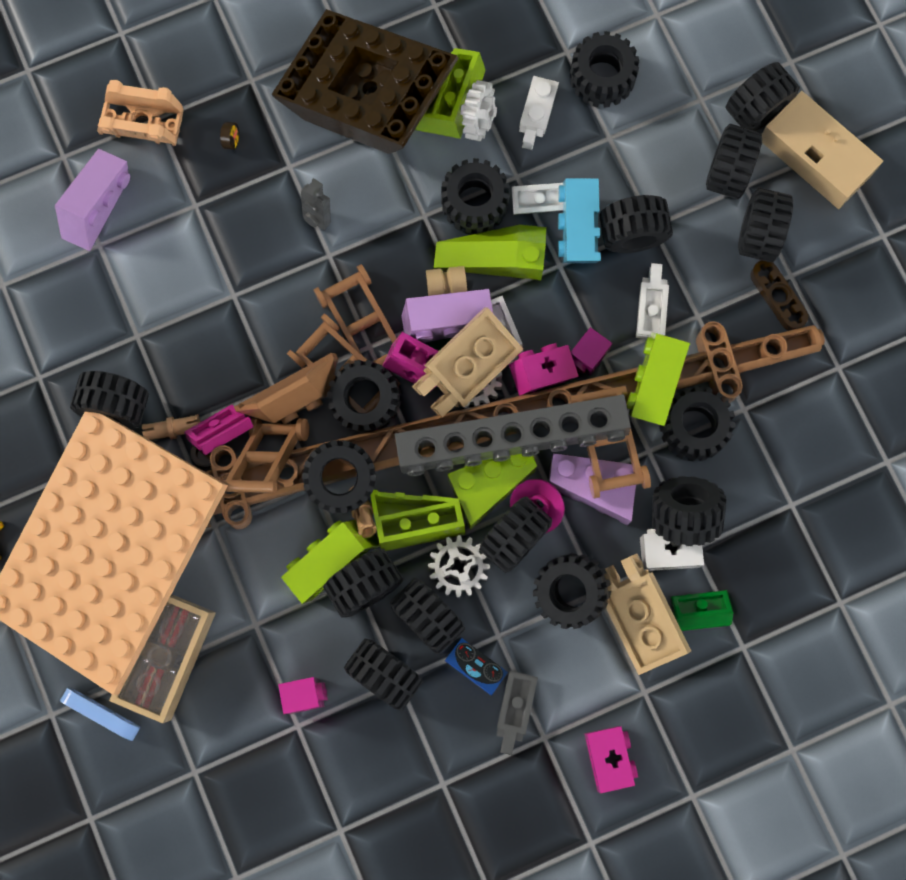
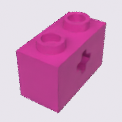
[382,332,439,392]
[509,343,579,396]
[278,677,328,714]
[584,726,638,793]

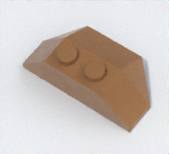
[234,353,339,424]

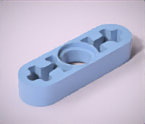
[60,687,140,741]

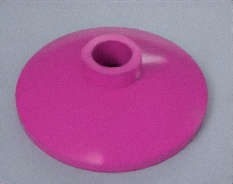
[510,479,565,533]

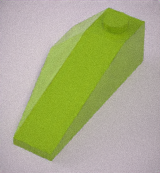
[434,225,546,280]

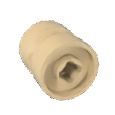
[426,266,467,296]

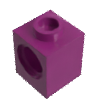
[571,327,613,376]

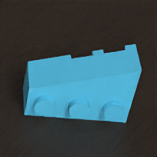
[558,178,601,263]

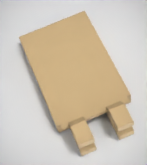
[412,307,523,417]
[604,554,691,675]

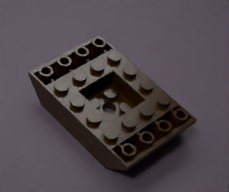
[272,9,459,154]

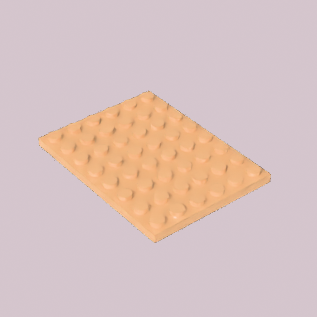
[0,412,228,695]

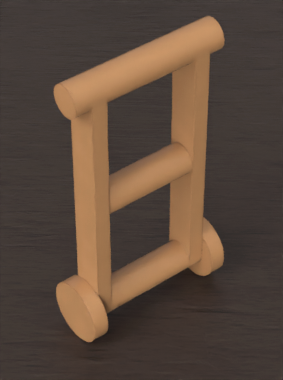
[313,264,397,366]
[286,314,400,413]
[570,386,651,499]
[220,418,309,493]

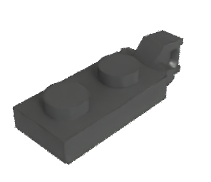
[301,178,331,231]
[496,671,538,755]

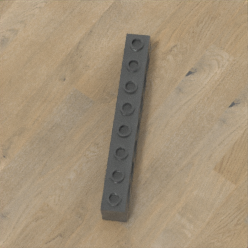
[395,394,631,476]

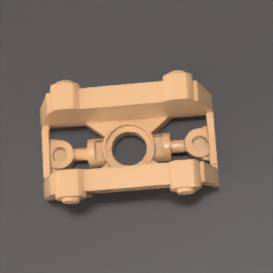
[97,80,184,146]

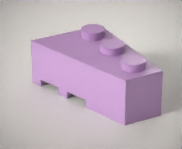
[55,149,130,251]
[401,289,493,343]

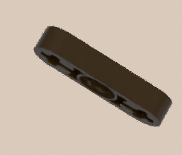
[750,260,808,331]

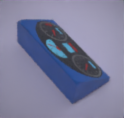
[445,638,508,696]

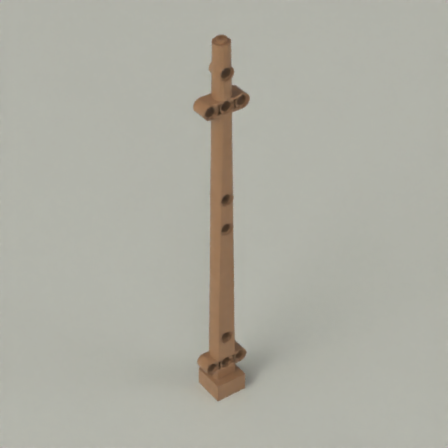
[204,321,825,529]

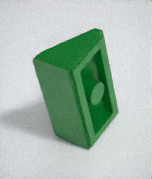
[671,590,734,631]

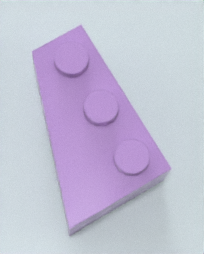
[548,453,636,526]

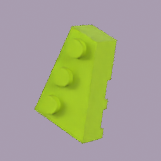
[415,48,486,139]
[627,332,690,426]
[448,454,537,530]
[370,490,465,551]
[281,520,380,604]

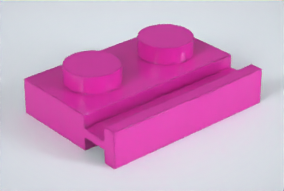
[184,404,253,455]

